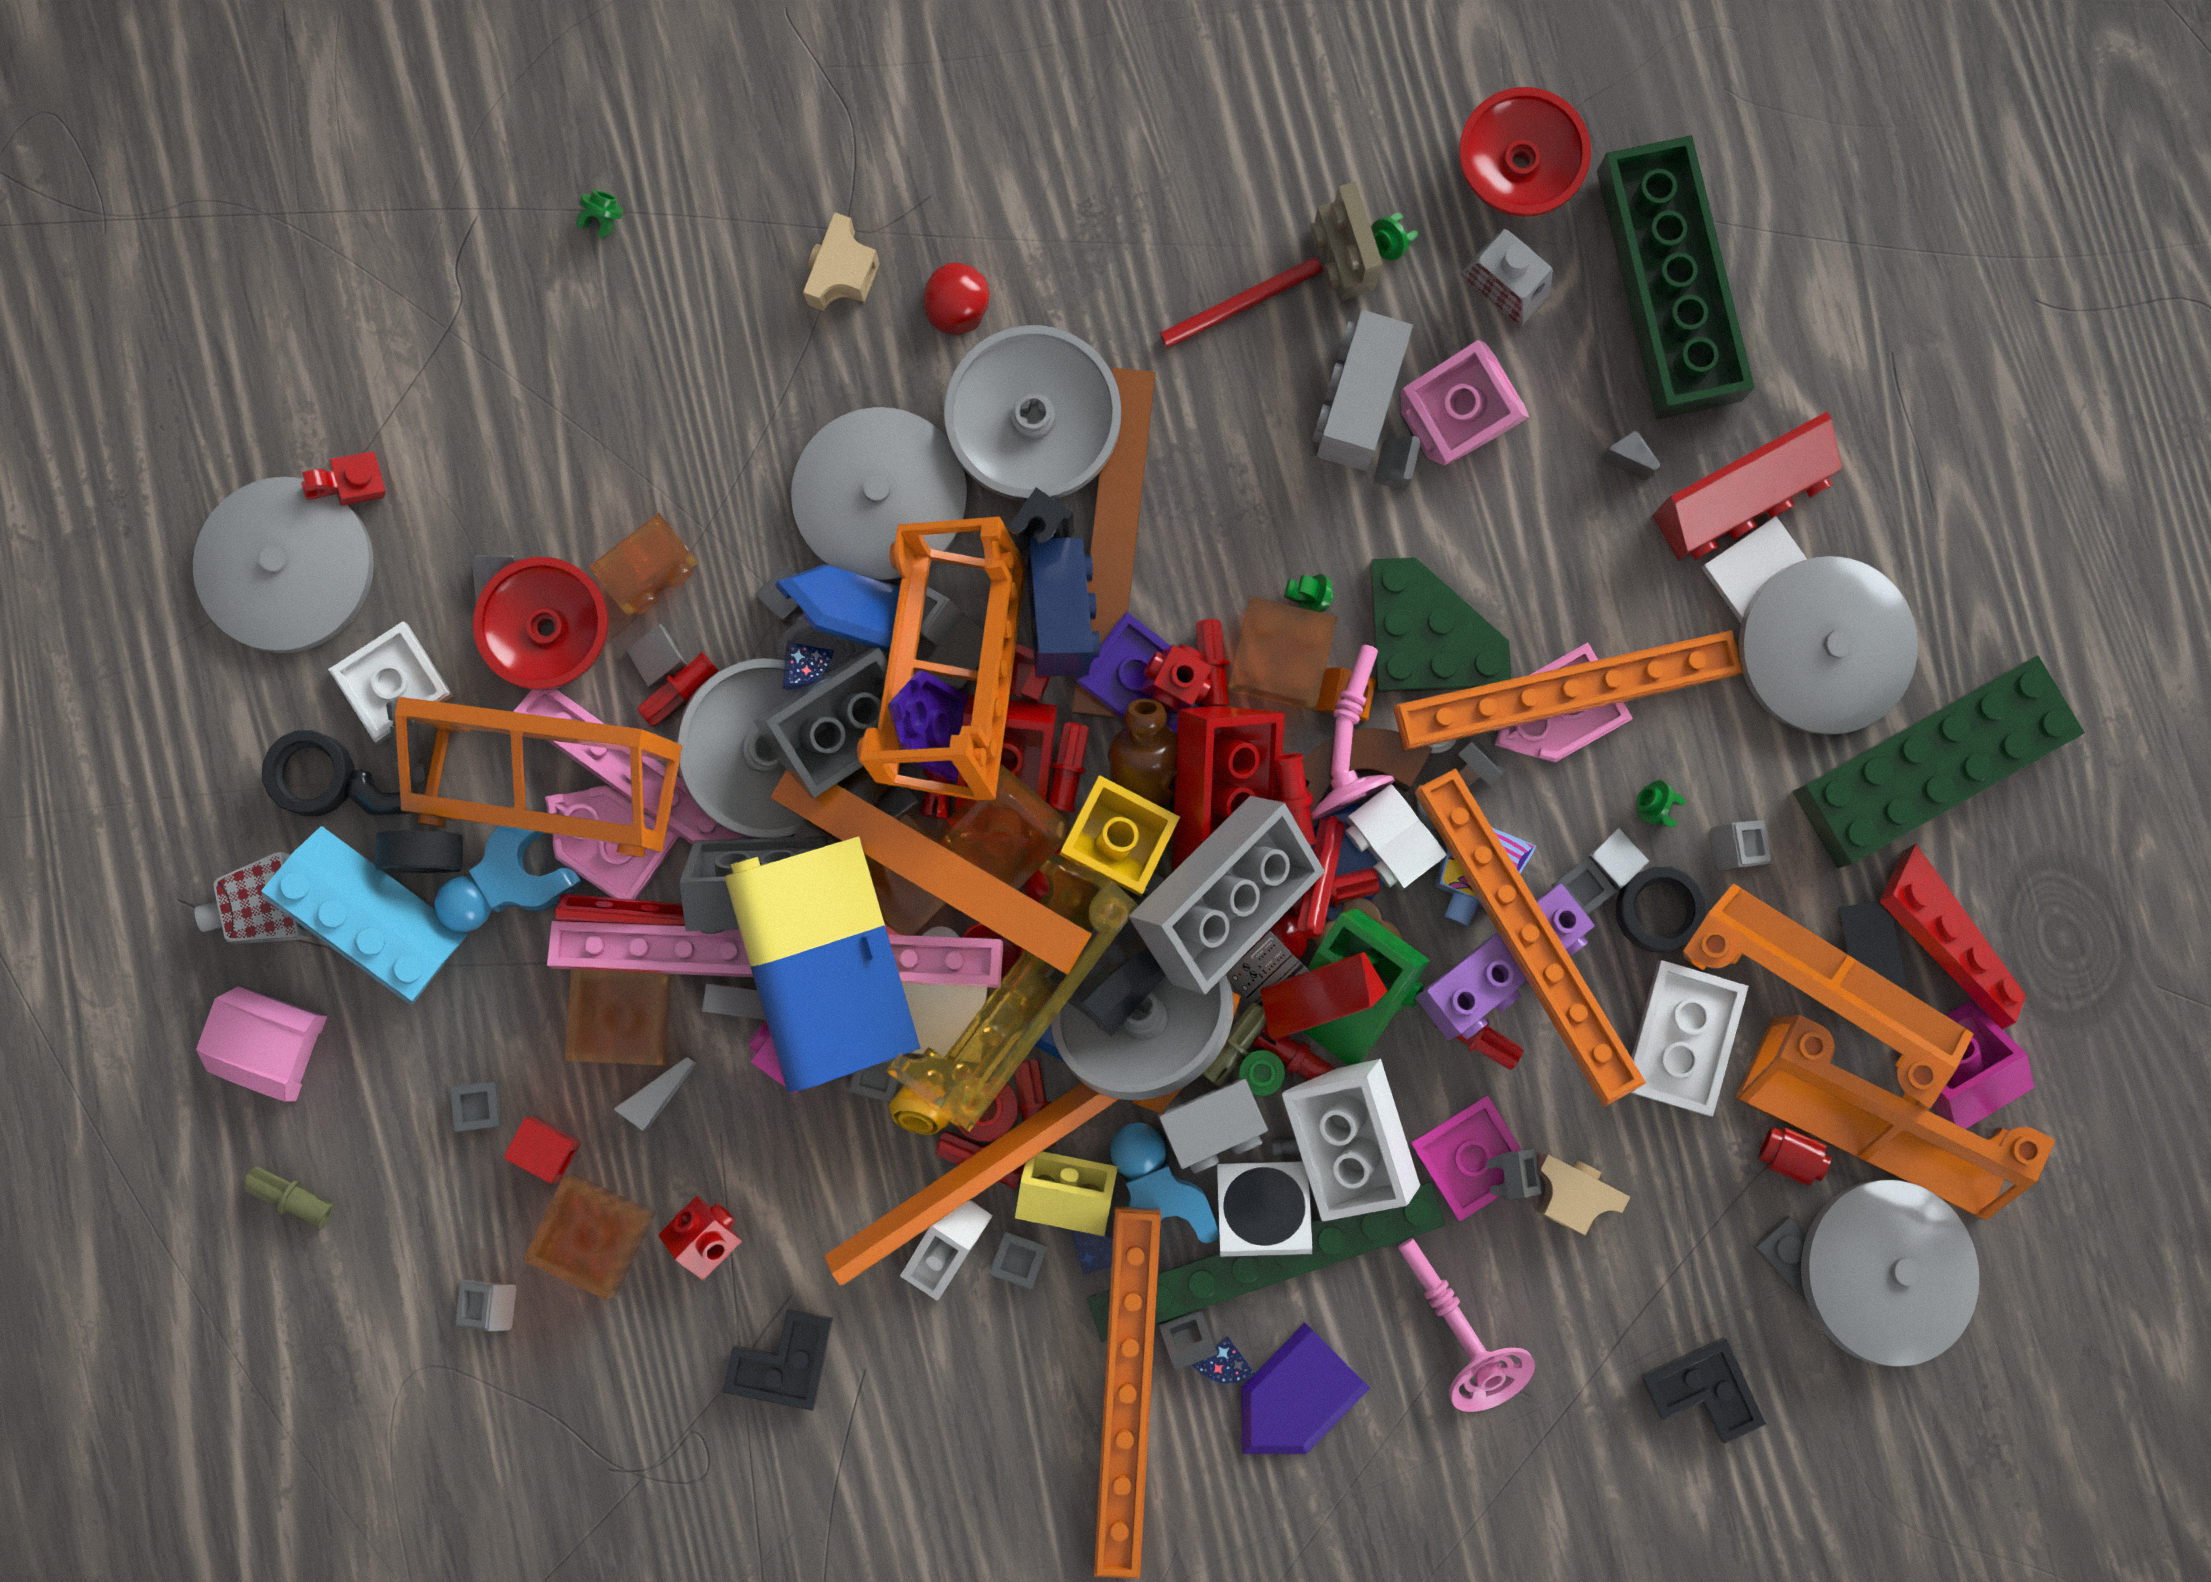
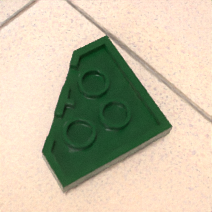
[1370,557,1511,693]

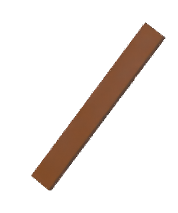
[1072,367,1156,719]

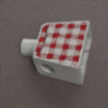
[1459,229,1553,328]
[195,852,312,944]

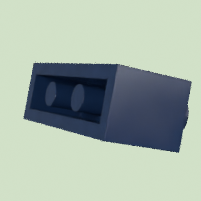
[1026,538,1100,676]

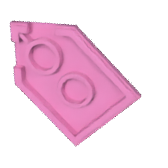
[1495,642,1633,763]
[545,785,680,900]

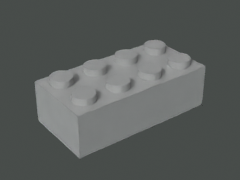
[1128,796,1325,994]

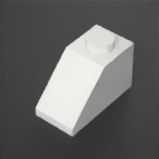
[900,1200,993,1301]

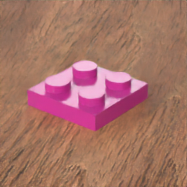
[1409,1095,1521,1222]

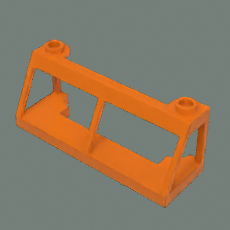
[857,517,1027,800]
[395,697,683,858]
[1683,883,1974,1110]
[1735,1015,2056,1220]

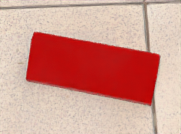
[555,894,685,926]
[1260,952,1387,1040]

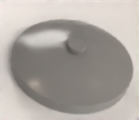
[944,325,1121,502]
[791,407,968,583]
[193,477,374,653]
[1738,556,1918,735]
[675,658,821,838]
[1051,974,1234,1100]
[1801,1180,1979,1366]

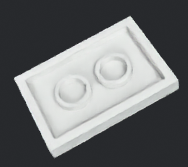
[1631,960,1749,1117]

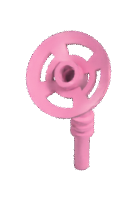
[1311,645,1395,820]
[1398,1238,1535,1412]

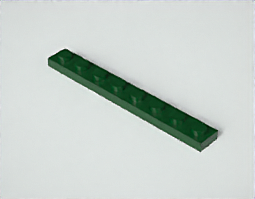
[1087,1182,1446,1342]

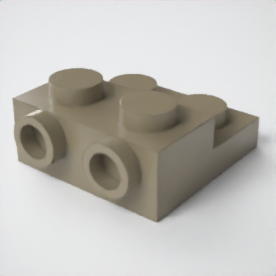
[1310,181,1383,301]

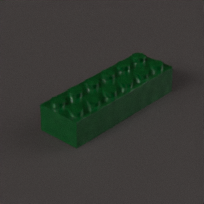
[1597,135,1755,419]
[1792,655,2085,868]

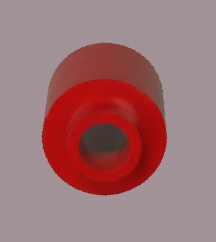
[1758,1126,1831,1186]

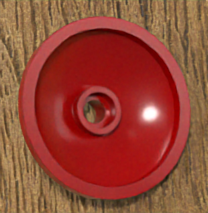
[1459,87,1591,217]
[473,557,609,690]

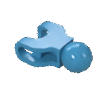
[434,826,581,932]
[1109,1122,1219,1243]

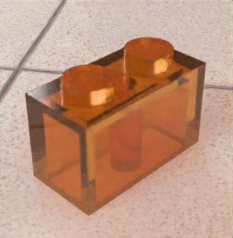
[589,513,698,616]

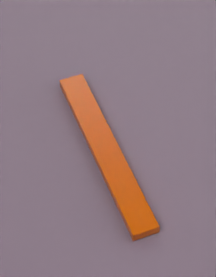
[1393,630,1743,751]
[1415,768,1646,1108]
[770,770,1092,975]
[824,1083,1119,1286]
[1093,1207,1161,1579]

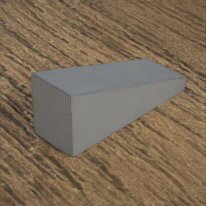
[702,983,766,1020]
[614,1057,698,1131]

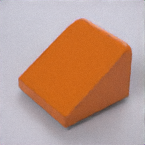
[1315,667,1377,722]

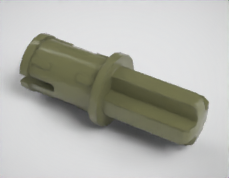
[1203,1003,1266,1087]
[243,1167,335,1230]

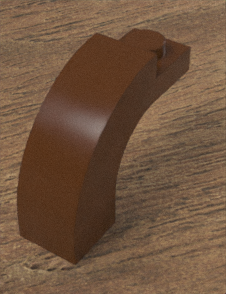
[1303,728,1432,813]

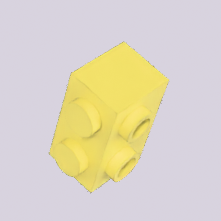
[1015,1151,1118,1236]

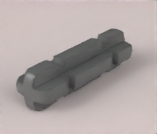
[386,698,425,785]

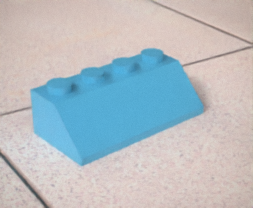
[261,826,468,1006]

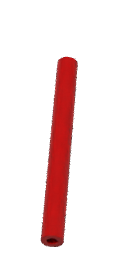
[1160,257,1322,348]

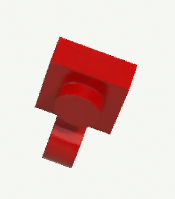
[301,451,386,506]

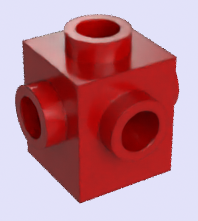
[1141,644,1212,712]
[658,1196,742,1280]

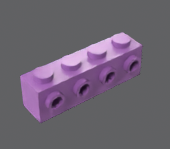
[1415,883,1595,1040]

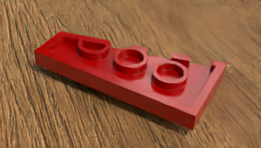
[1880,844,2026,1029]

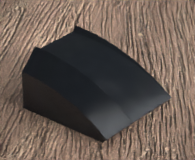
[1037,911,1166,1037]

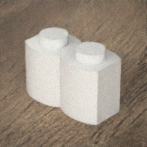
[1345,784,1447,891]

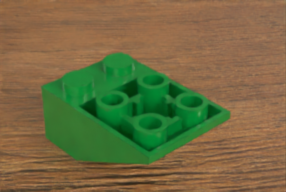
[1302,908,1430,1065]

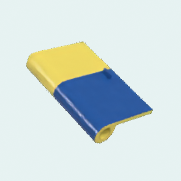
[724,836,921,1092]

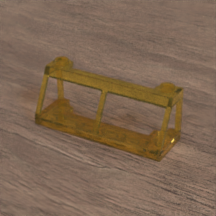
[885,852,1139,1132]

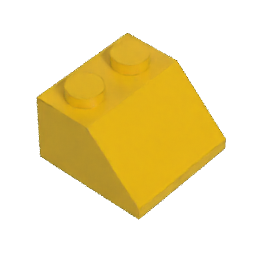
[1059,775,1180,897]

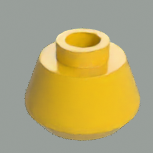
[888,1077,949,1135]

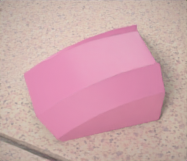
[1400,340,1529,466]
[196,986,327,1102]

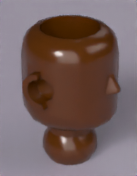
[1108,698,1178,807]

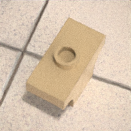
[803,212,880,311]
[1537,1153,1630,1236]

